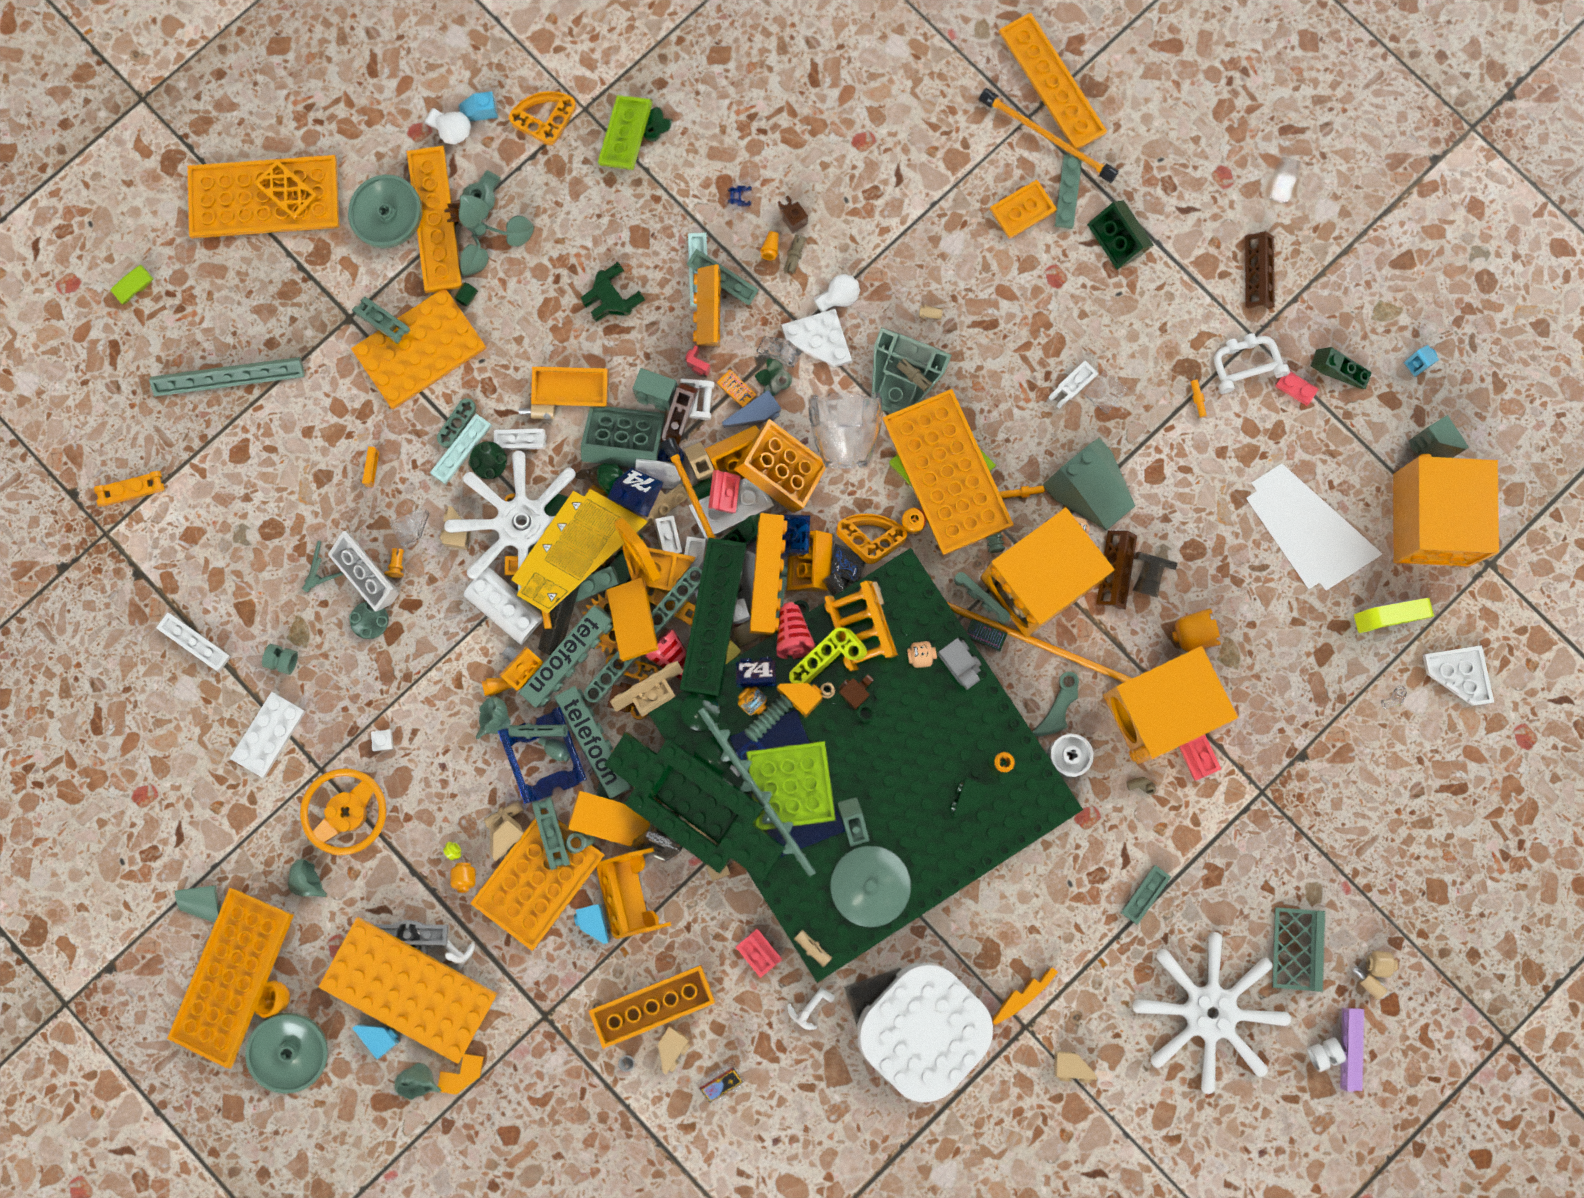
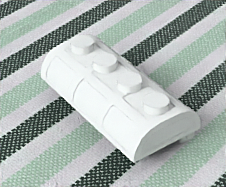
[464,567,543,646]

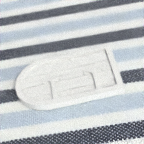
[635,458,683,489]

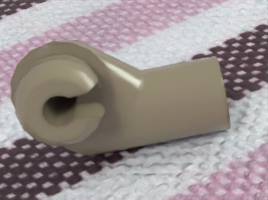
[1126,777,1156,795]

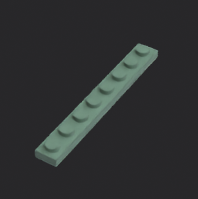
[149,357,305,397]

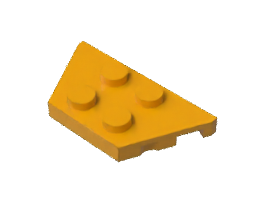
[622,543,695,592]

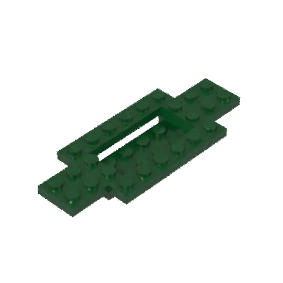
[604,732,786,881]

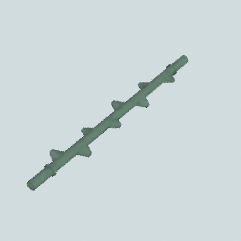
[698,707,816,877]

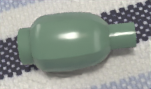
[538,737,572,762]

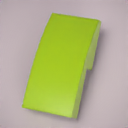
[110,265,154,304]

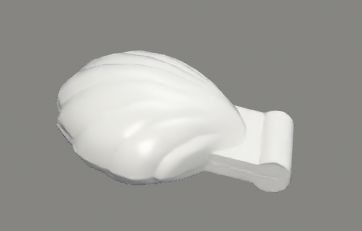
[424,108,471,144]
[814,274,860,313]

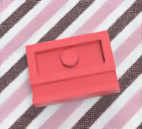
[708,470,740,514]
[1179,734,1221,781]
[736,928,783,978]

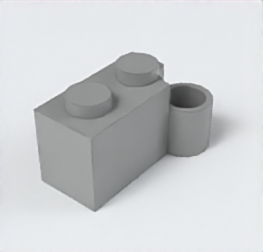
[937,638,981,690]

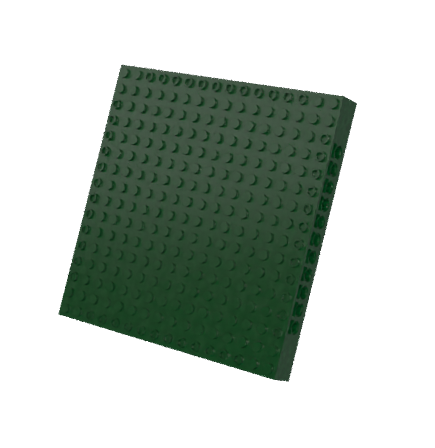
[648,548,1083,983]

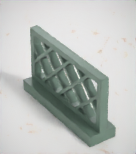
[1272,907,1325,992]

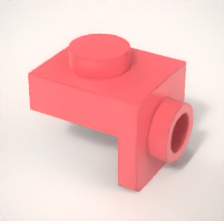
[685,345,711,376]

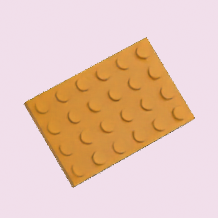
[351,289,487,410]
[470,809,605,951]

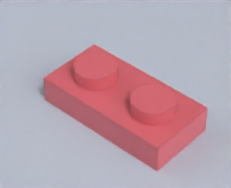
[1275,371,1319,406]

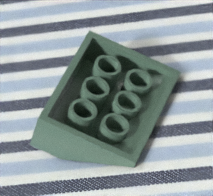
[581,406,665,468]

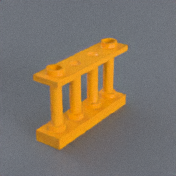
[824,581,898,671]

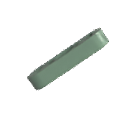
[437,398,477,448]

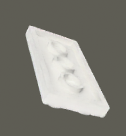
[689,478,774,540]
[230,692,306,778]

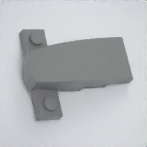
[372,920,449,955]

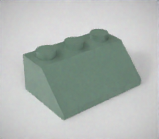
[1409,415,1469,458]

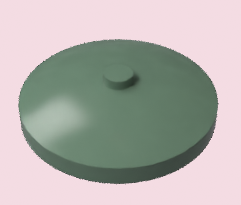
[348,174,422,248]
[830,846,911,927]
[245,1013,328,1094]

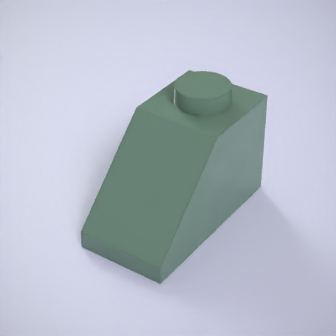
[838,797,869,847]

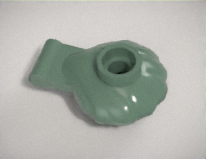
[462,170,501,211]

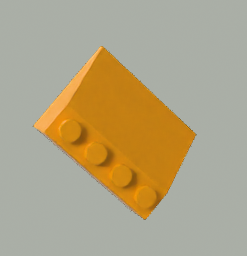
[693,265,721,346]
[734,419,829,513]

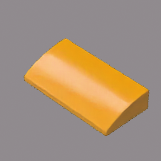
[531,367,609,407]

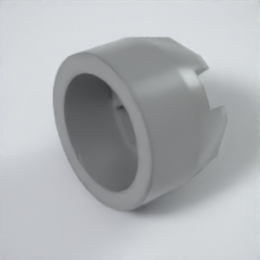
[618,1055,635,1072]

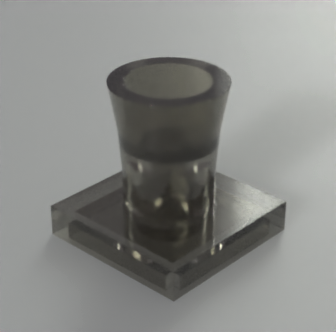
[1132,552,1178,598]
[631,809,682,861]

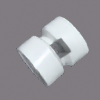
[1307,1037,1346,1072]

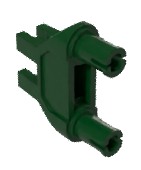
[580,261,645,322]

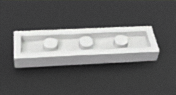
[156,613,231,672]

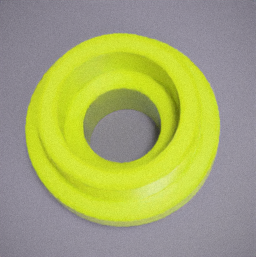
[443,842,461,861]

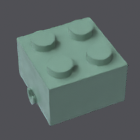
[632,368,679,411]

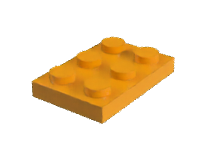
[989,179,1057,239]

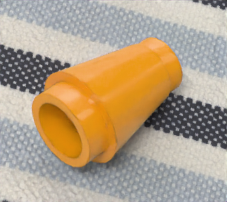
[760,231,779,260]
[482,678,511,697]
[995,752,1014,772]

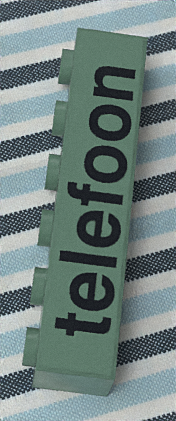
[519,605,614,708]
[554,686,631,800]

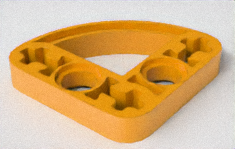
[509,91,576,145]
[836,513,908,564]
[613,517,661,583]

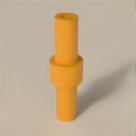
[1191,380,1207,418]

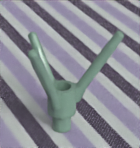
[302,541,343,592]

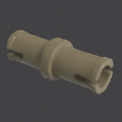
[783,235,806,274]
[897,358,932,392]

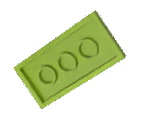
[598,95,653,170]

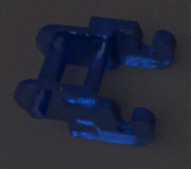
[728,185,752,206]

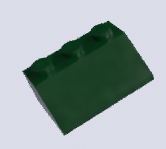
[1087,200,1154,270]

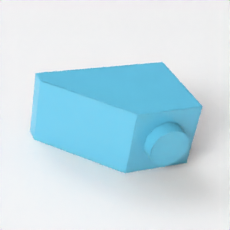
[459,91,498,122]
[1404,345,1439,377]
[574,904,610,944]
[353,1024,400,1059]

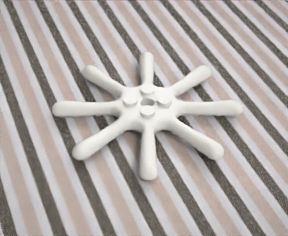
[444,451,576,592]
[1132,932,1291,1094]

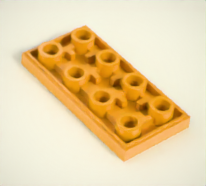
[607,577,659,662]
[567,790,650,850]

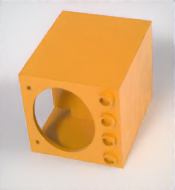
[1393,454,1499,567]
[980,507,1115,638]
[1103,646,1238,764]

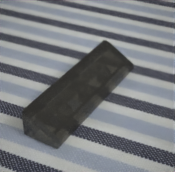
[538,585,580,655]

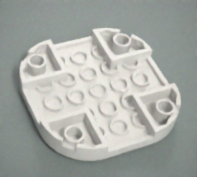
[857,962,993,1102]

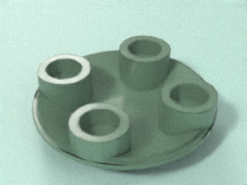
[349,602,389,639]

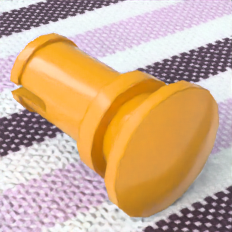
[384,548,404,578]

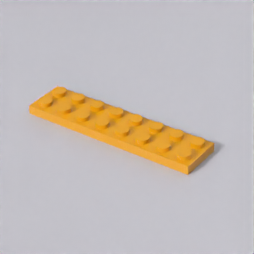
[999,12,1107,150]
[407,146,462,293]

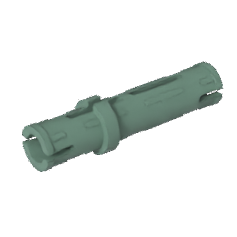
[508,723,568,739]

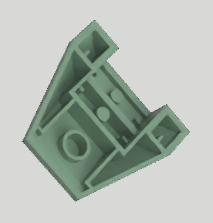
[871,327,952,413]
[1042,438,1135,531]

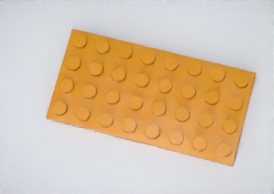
[187,155,339,239]
[882,389,1014,556]
[167,888,294,1068]
[318,917,498,1064]

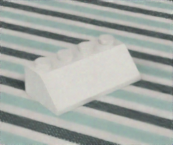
[328,531,399,612]

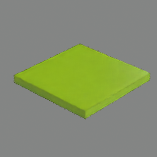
[746,741,836,830]

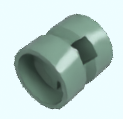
[262,643,298,675]

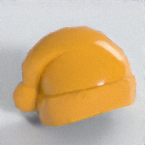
[255,981,290,1018]

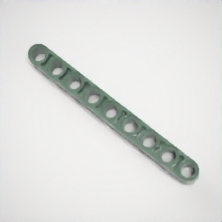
[584,567,702,703]

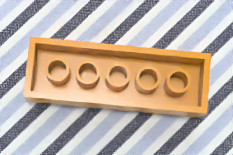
[749,513,787,635]
[589,964,716,1049]

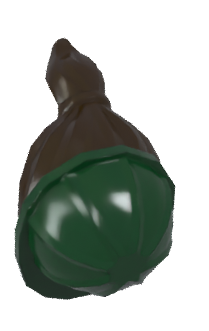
[575,463,625,499]

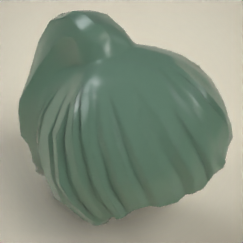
[476,696,511,739]
[288,859,327,897]
[394,1063,441,1100]

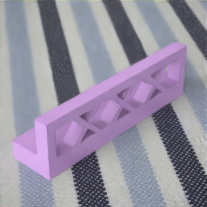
[1340,1007,1364,1092]

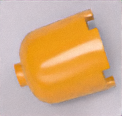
[1172,608,1221,652]

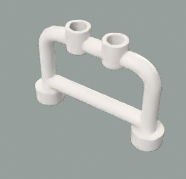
[1214,333,1290,394]

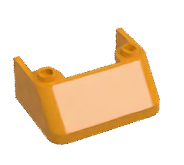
[597,848,671,939]

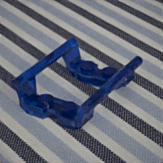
[498,707,587,804]

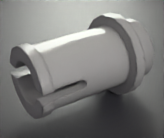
[502,646,518,662]

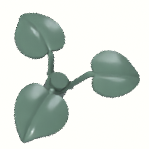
[459,195,534,276]

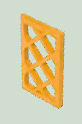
[254,160,318,219]

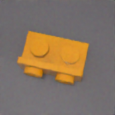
[499,647,544,691]

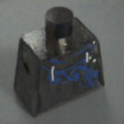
[831,544,870,591]

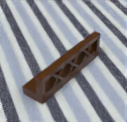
[1245,231,1275,309]
[1096,530,1137,610]

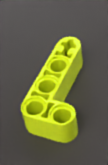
[1353,598,1434,633]
[789,627,867,684]

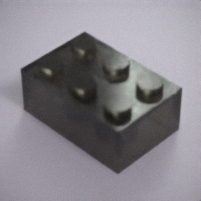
[843,967,901,1025]

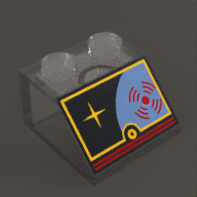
[696,1059,745,1104]

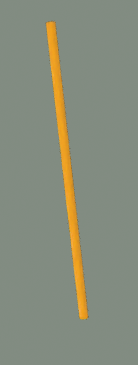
[947,602,1133,682]

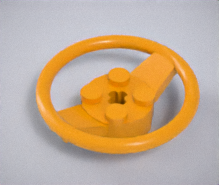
[300,768,387,855]

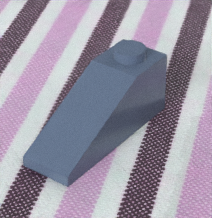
[722,390,781,428]

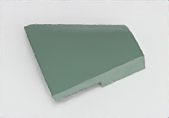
[175,886,221,923]

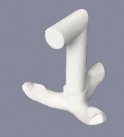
[429,940,475,971]
[787,987,835,1030]

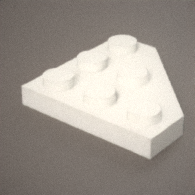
[782,309,852,368]
[1423,645,1494,706]

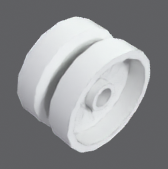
[1047,734,1094,778]

